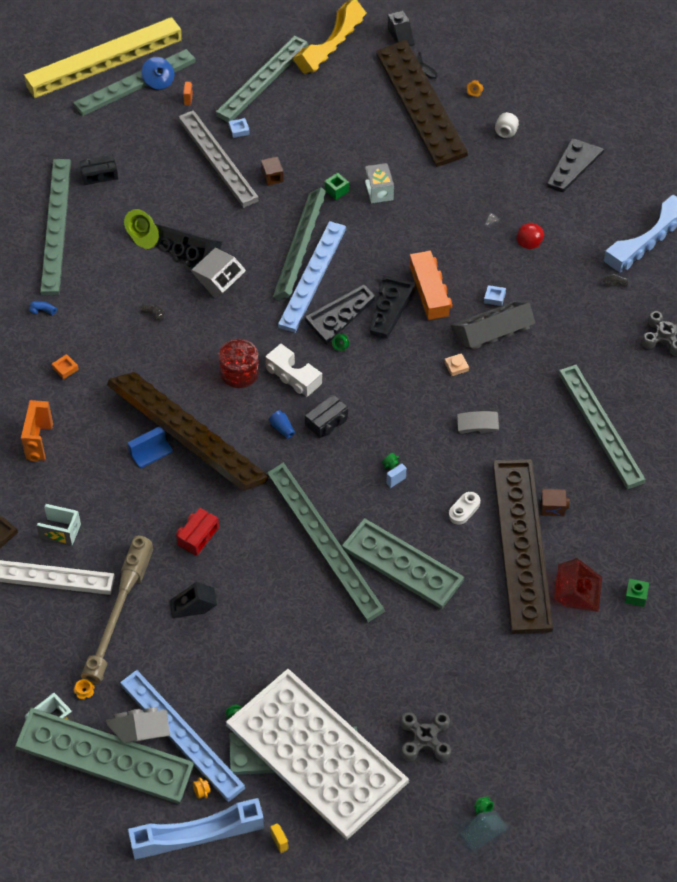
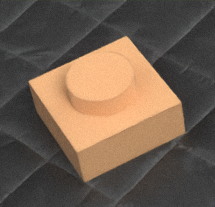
[444,353,469,376]

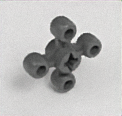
[641,311,677,356]
[400,712,451,762]

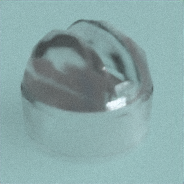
[485,213,499,228]

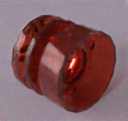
[219,339,259,388]

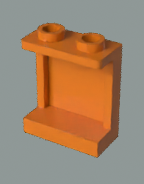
[21,400,53,462]

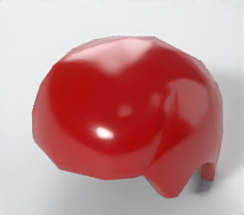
[516,223,544,249]

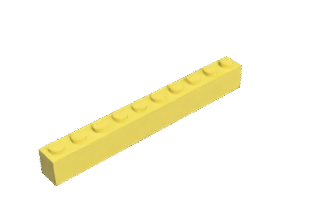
[24,17,182,98]

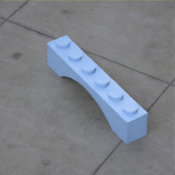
[604,195,677,273]
[128,798,264,860]

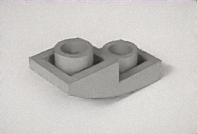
[457,411,499,434]

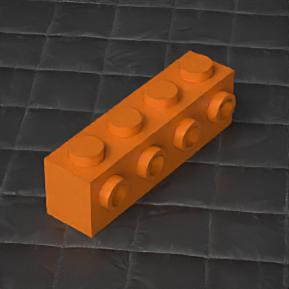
[409,251,452,320]

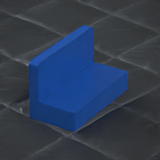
[127,426,173,468]

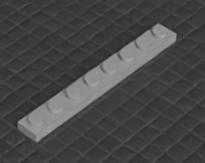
[179,110,259,208]

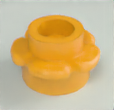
[467,80,483,97]
[74,679,94,699]
[193,778,210,799]

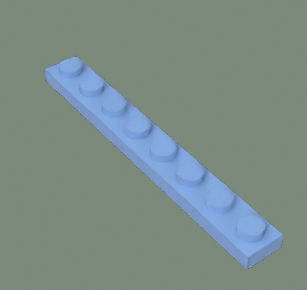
[278,221,346,333]
[120,670,245,802]

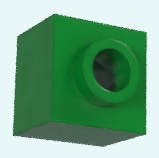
[325,173,349,200]
[624,579,649,607]

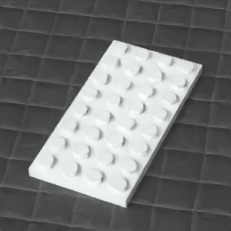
[226,669,409,840]

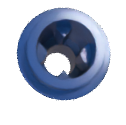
[269,410,295,439]

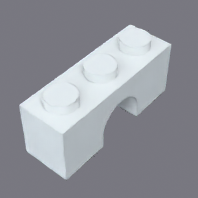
[265,344,322,397]

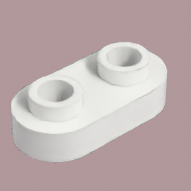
[449,492,480,525]

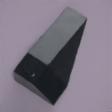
[155,224,222,272]

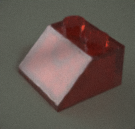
[554,558,602,612]

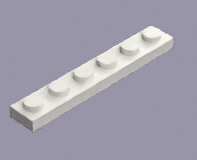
[0,560,115,595]

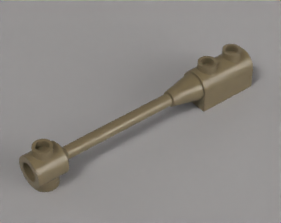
[81,536,153,685]

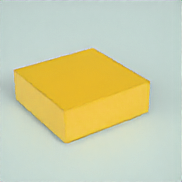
[270,824,288,853]

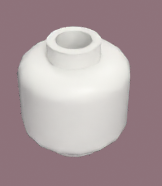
[495,113,519,138]

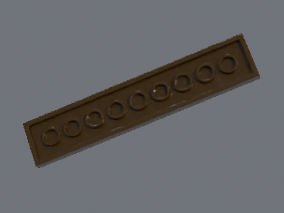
[376,40,468,167]
[107,372,269,491]
[493,459,553,634]

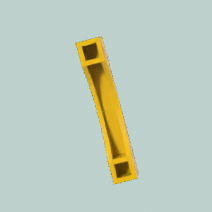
[292,0,366,74]

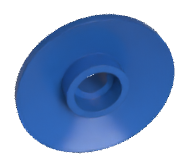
[142,57,174,90]

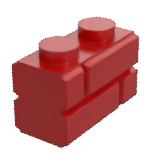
[176,508,219,556]

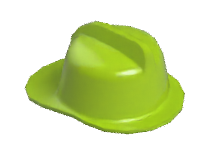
[124,209,159,249]

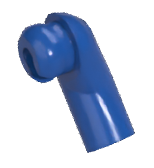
[29,301,57,316]

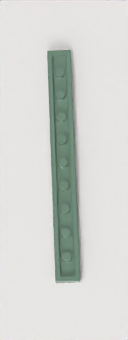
[41,159,71,295]
[268,462,385,622]

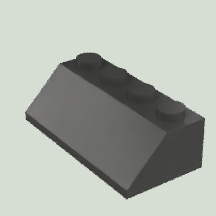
[451,301,535,349]

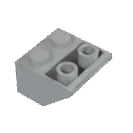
[191,248,246,297]
[106,707,170,743]

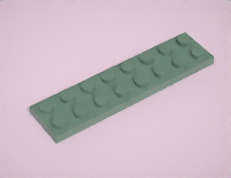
[15,707,194,805]

